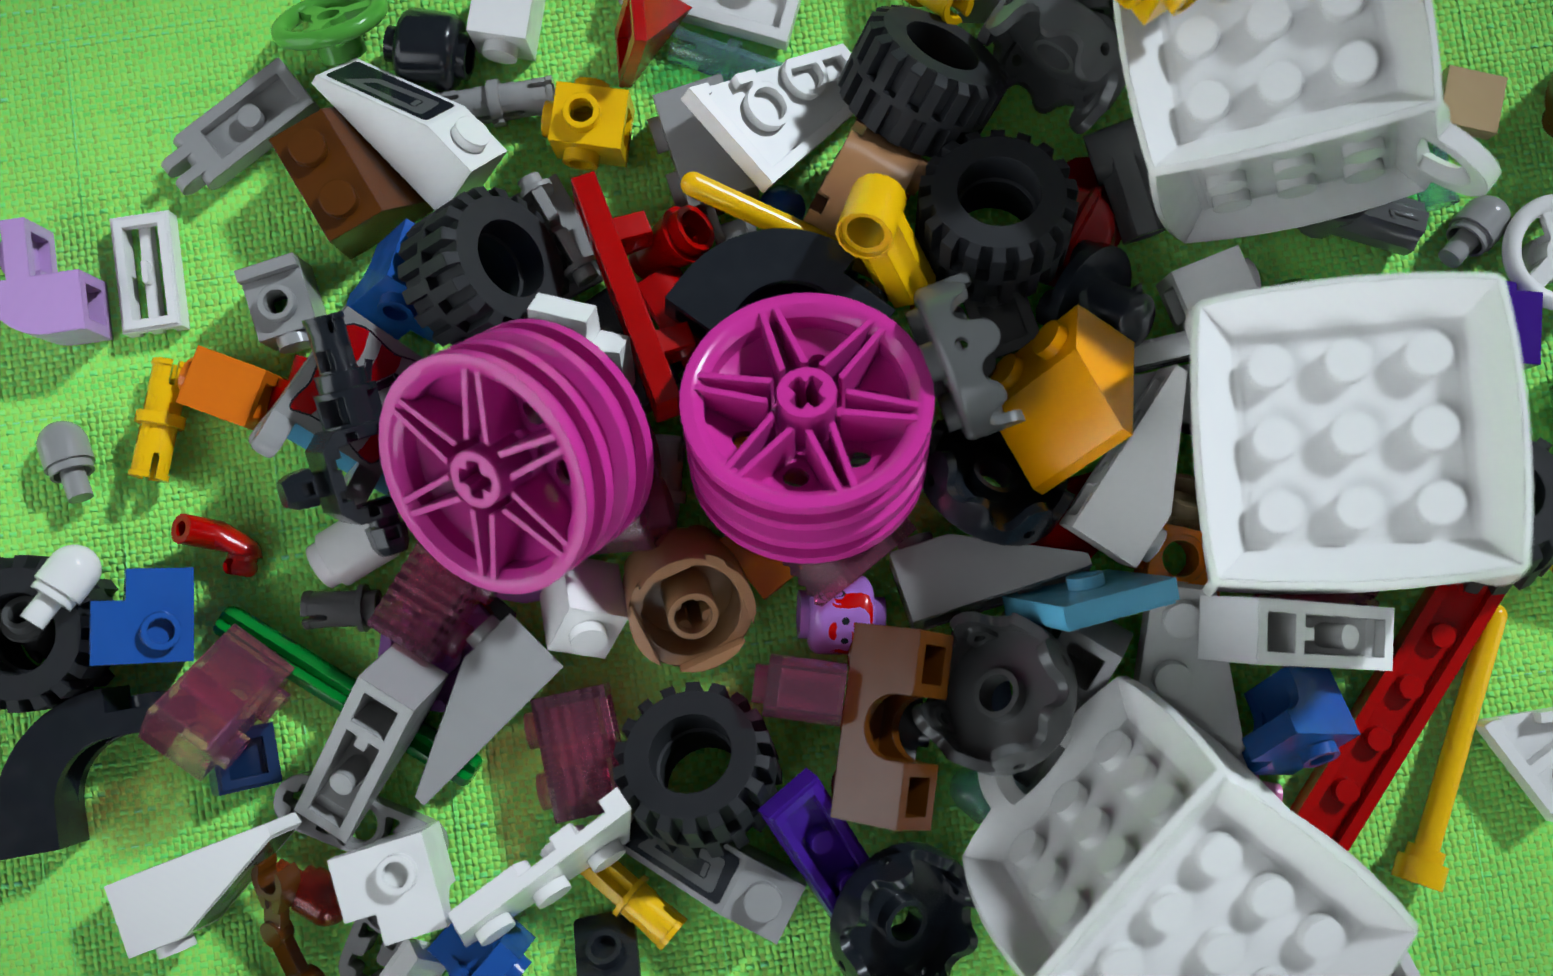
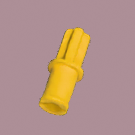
[580,861,688,951]

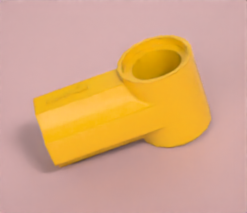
[835,173,936,308]

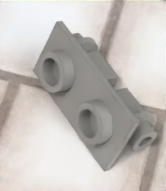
[509,172,603,299]

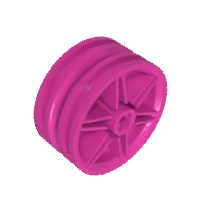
[679,293,935,564]
[378,318,654,594]

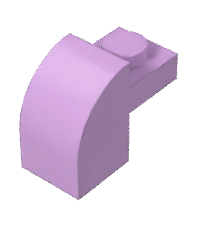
[0,217,113,346]

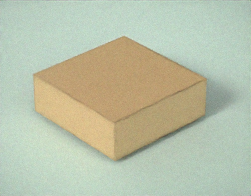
[1441,65,1508,140]

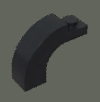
[665,228,895,340]
[0,685,195,860]

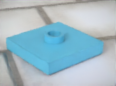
[1002,569,1180,632]

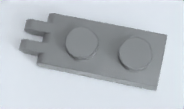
[161,57,320,196]

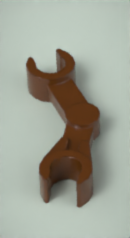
[251,853,325,976]

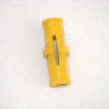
[127,357,187,483]

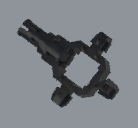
[276,311,410,557]

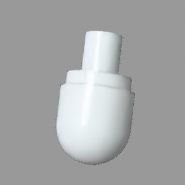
[20,544,102,630]

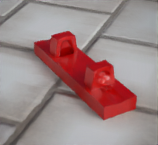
[571,171,696,423]

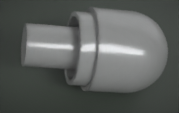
[1438,195,1511,268]
[36,421,96,504]

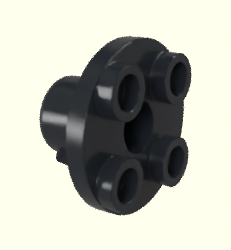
[1036,240,1156,348]

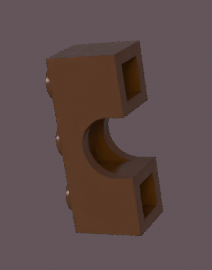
[830,622,954,831]

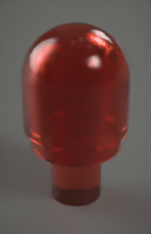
[276,859,343,927]

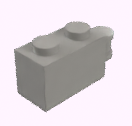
[647,73,760,246]

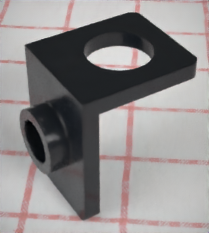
[574,911,641,976]

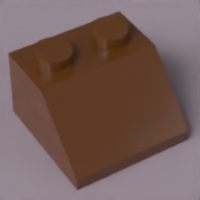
[269,107,435,260]

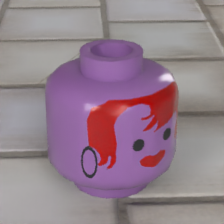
[796,574,886,655]

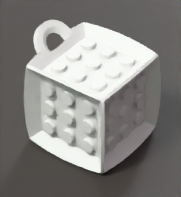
[1113,0,1501,244]
[1185,272,1533,597]
[962,676,1418,976]

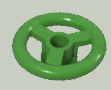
[271,0,388,66]

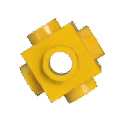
[541,77,635,171]

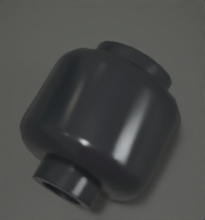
[383,7,476,92]

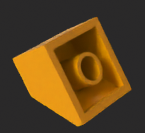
[991,304,1135,495]

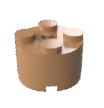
[802,118,929,239]
[622,525,756,673]

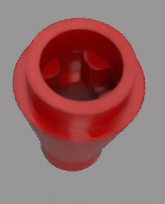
[629,205,715,279]

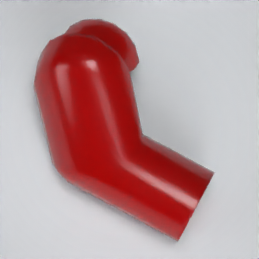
[171,513,263,578]

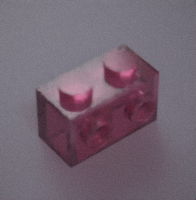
[138,623,295,782]

